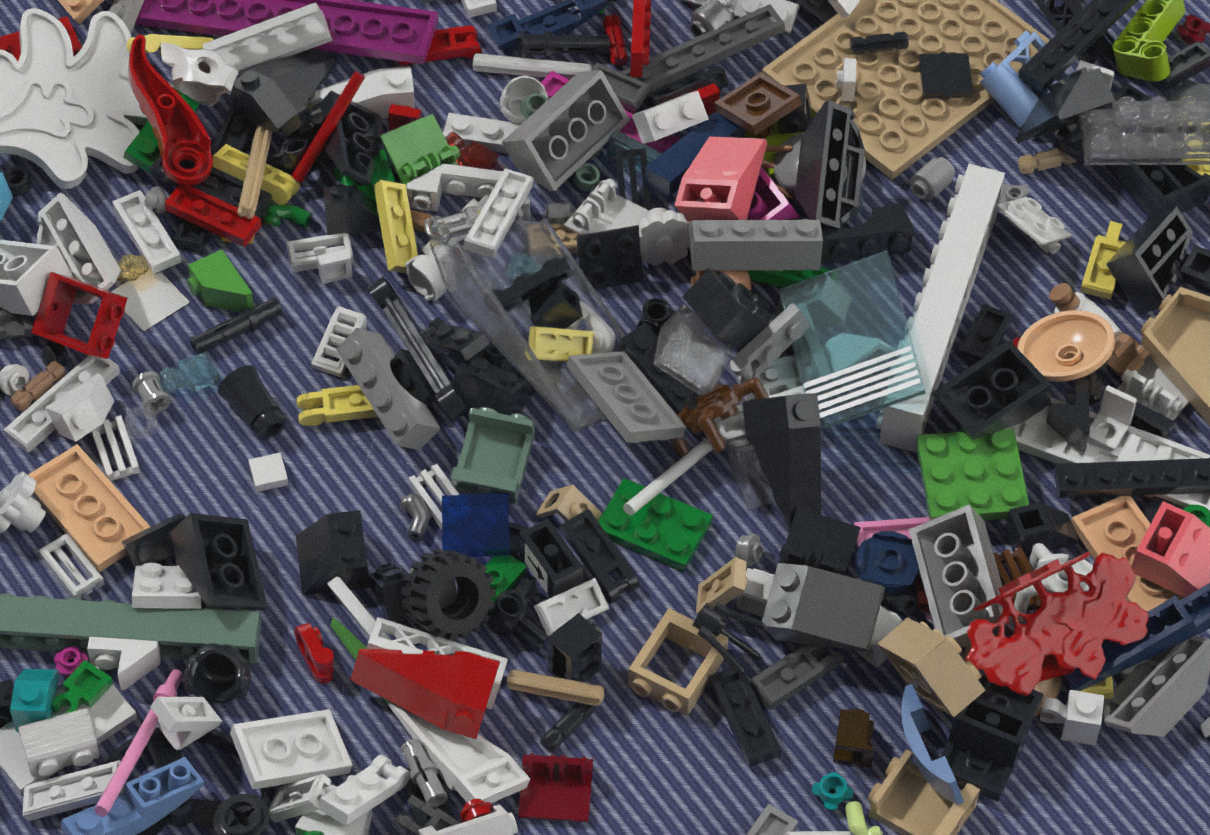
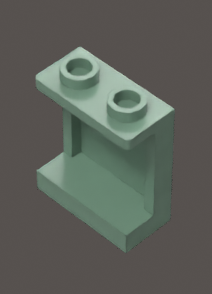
[450,407,535,504]

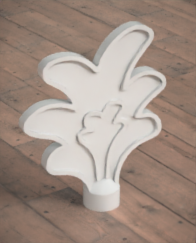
[0,8,175,189]

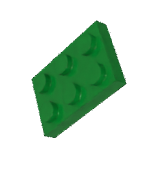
[598,478,713,572]

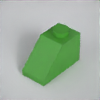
[187,249,254,313]

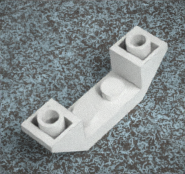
[406,164,530,224]

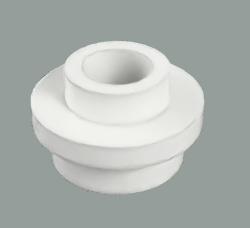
[0,364,29,396]

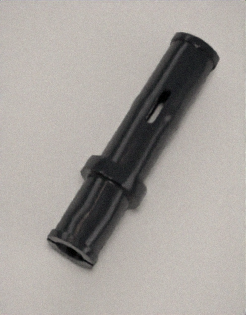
[189,297,283,357]

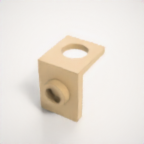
[535,484,602,521]

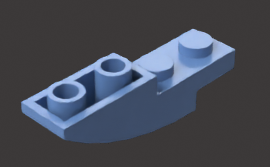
[60,757,204,835]

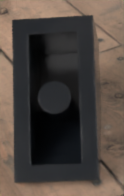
[324,184,381,235]

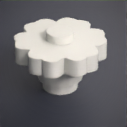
[638,208,690,266]
[0,472,46,534]

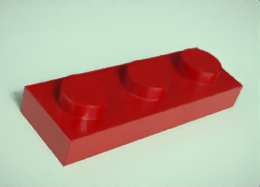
[164,184,262,247]

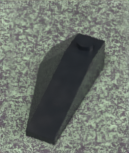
[230,49,338,134]
[312,90,384,186]
[742,393,821,531]

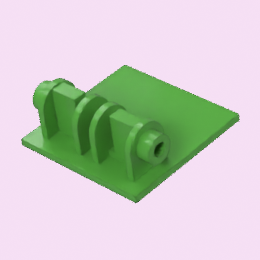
[380,114,460,186]

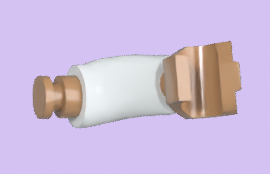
[1049,283,1150,377]

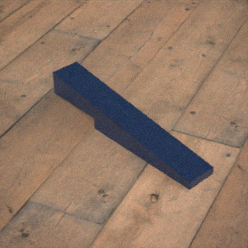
[644,112,747,199]
[1064,583,1210,691]

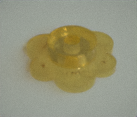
[117,254,149,281]

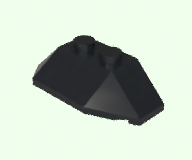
[795,101,865,229]

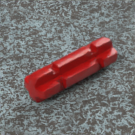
[603,14,628,66]

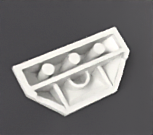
[37,193,121,305]

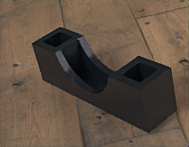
[785,204,914,264]

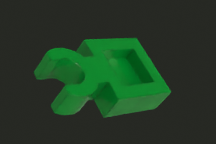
[51,660,113,714]

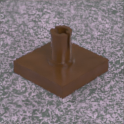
[714,72,802,139]

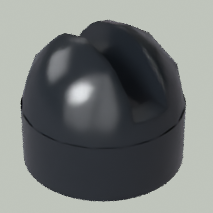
[41,341,68,367]

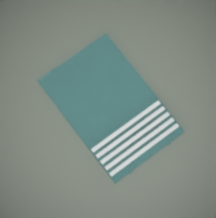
[779,250,926,430]

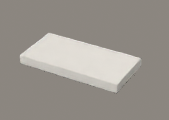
[0,666,137,795]

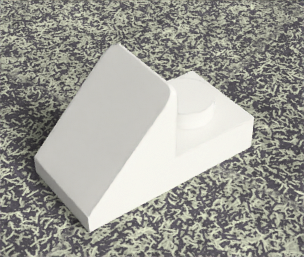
[87,637,161,691]
[150,697,222,750]

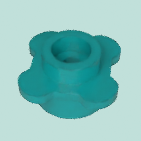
[811,772,854,811]

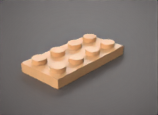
[28,444,150,572]
[1071,496,1185,612]

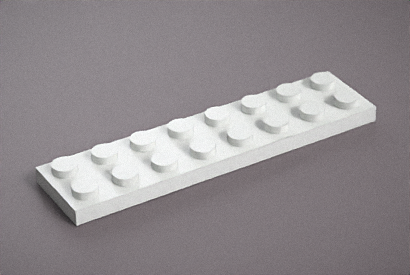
[961,397,1210,510]

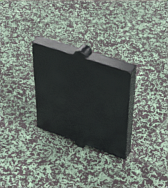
[918,51,973,100]

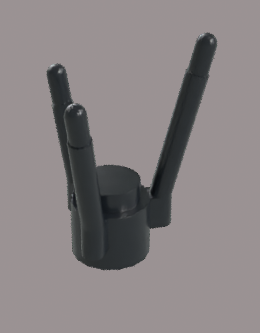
[692,602,765,674]

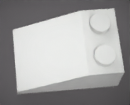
[0,240,73,316]

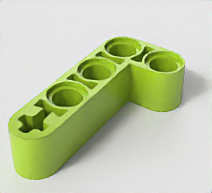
[1113,0,1186,82]

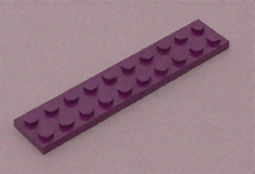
[136,0,439,64]

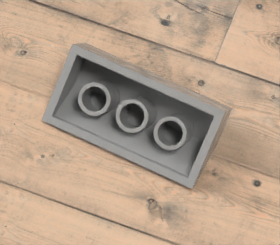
[502,70,630,191]
[688,219,823,271]
[909,504,1015,647]

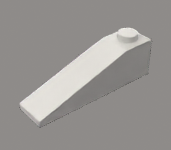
[303,66,415,118]

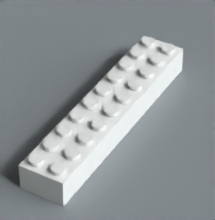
[876,164,1005,453]

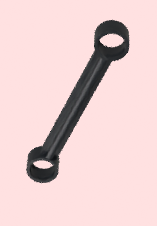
[367,276,470,421]

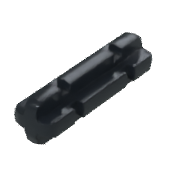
[849,31,909,55]
[540,702,596,752]

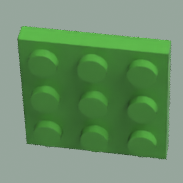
[916,428,1029,521]

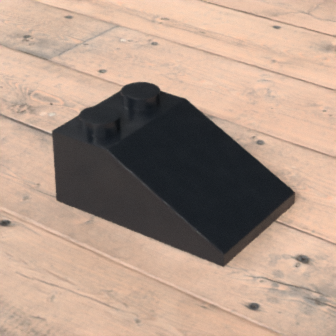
[1015,67,1115,144]
[932,341,1051,440]
[170,513,268,611]

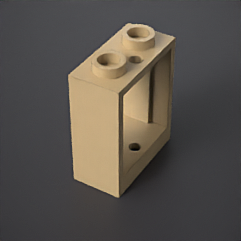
[628,608,729,716]

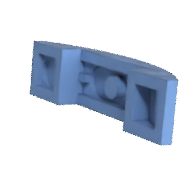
[901,684,964,805]

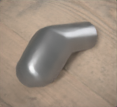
[400,493,431,541]

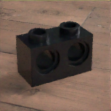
[548,613,602,683]

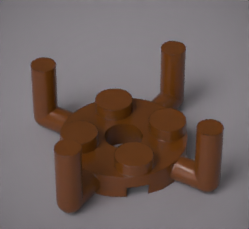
[669,378,770,457]

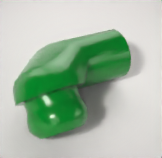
[264,204,313,227]

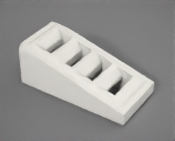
[311,306,367,377]

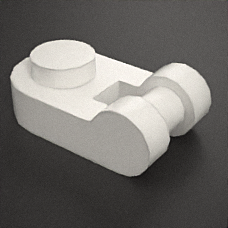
[566,301,616,354]

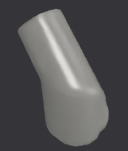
[144,186,168,214]

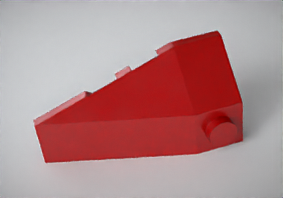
[350,649,500,739]

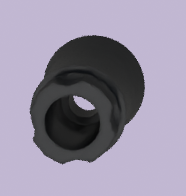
[218,365,286,440]

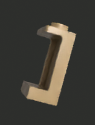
[867,749,980,835]

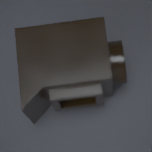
[833,709,874,768]

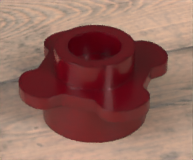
[1177,15,1210,45]

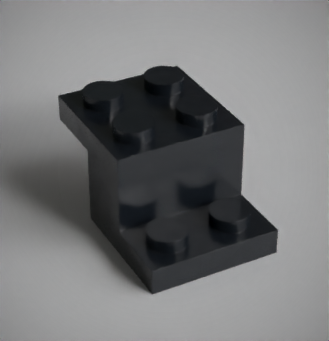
[940,670,1044,802]

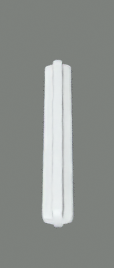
[473,53,592,80]

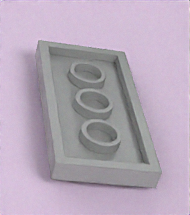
[566,351,686,443]

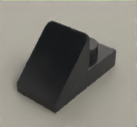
[1046,379,1090,451]

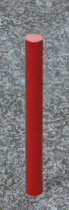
[292,71,365,183]

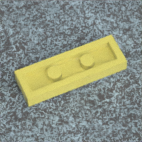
[373,180,418,274]

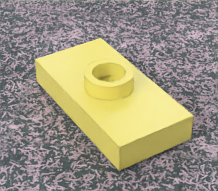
[528,327,594,362]

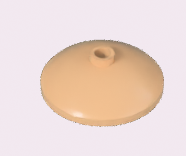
[1018,310,1115,382]

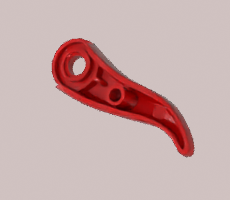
[128,34,213,185]

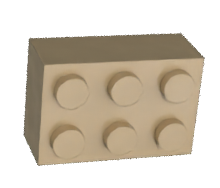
[877,617,985,717]

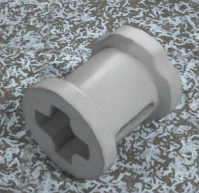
[132,371,171,415]

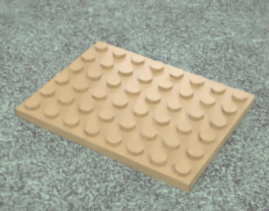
[762,0,1050,180]

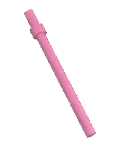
[94,670,184,817]

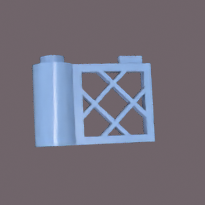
[979,30,1071,128]

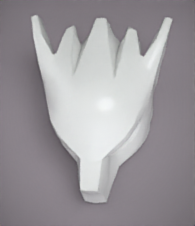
[161,42,238,106]

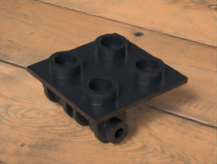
[576,225,643,292]
[779,508,861,576]

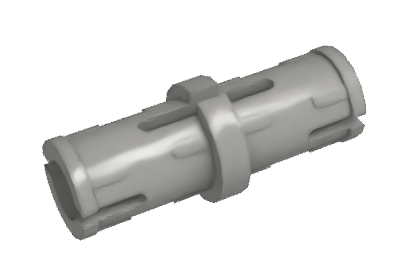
[400,739,448,808]

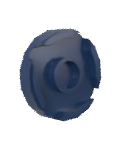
[855,531,920,593]

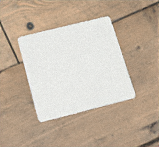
[111,268,189,331]

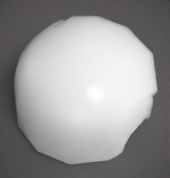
[500,75,548,124]
[405,254,450,302]

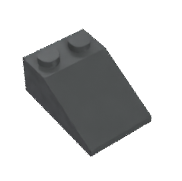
[762,563,885,652]

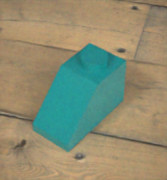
[10,669,60,732]

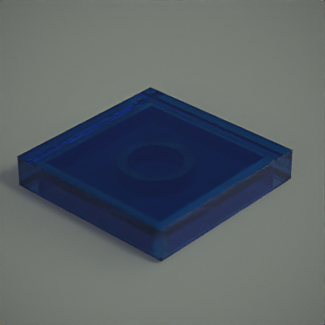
[442,494,510,557]

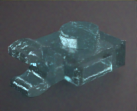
[159,351,220,394]

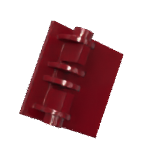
[518,753,594,822]

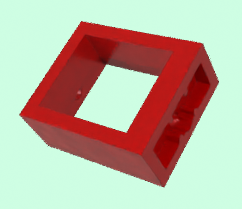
[31,272,128,359]

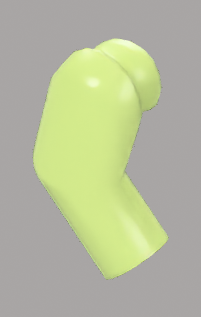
[845,801,883,835]

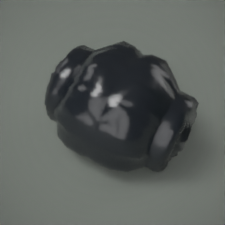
[184,643,252,704]

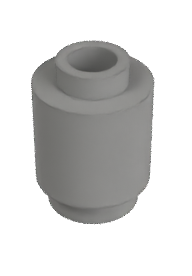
[910,157,955,201]

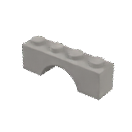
[336,328,441,450]

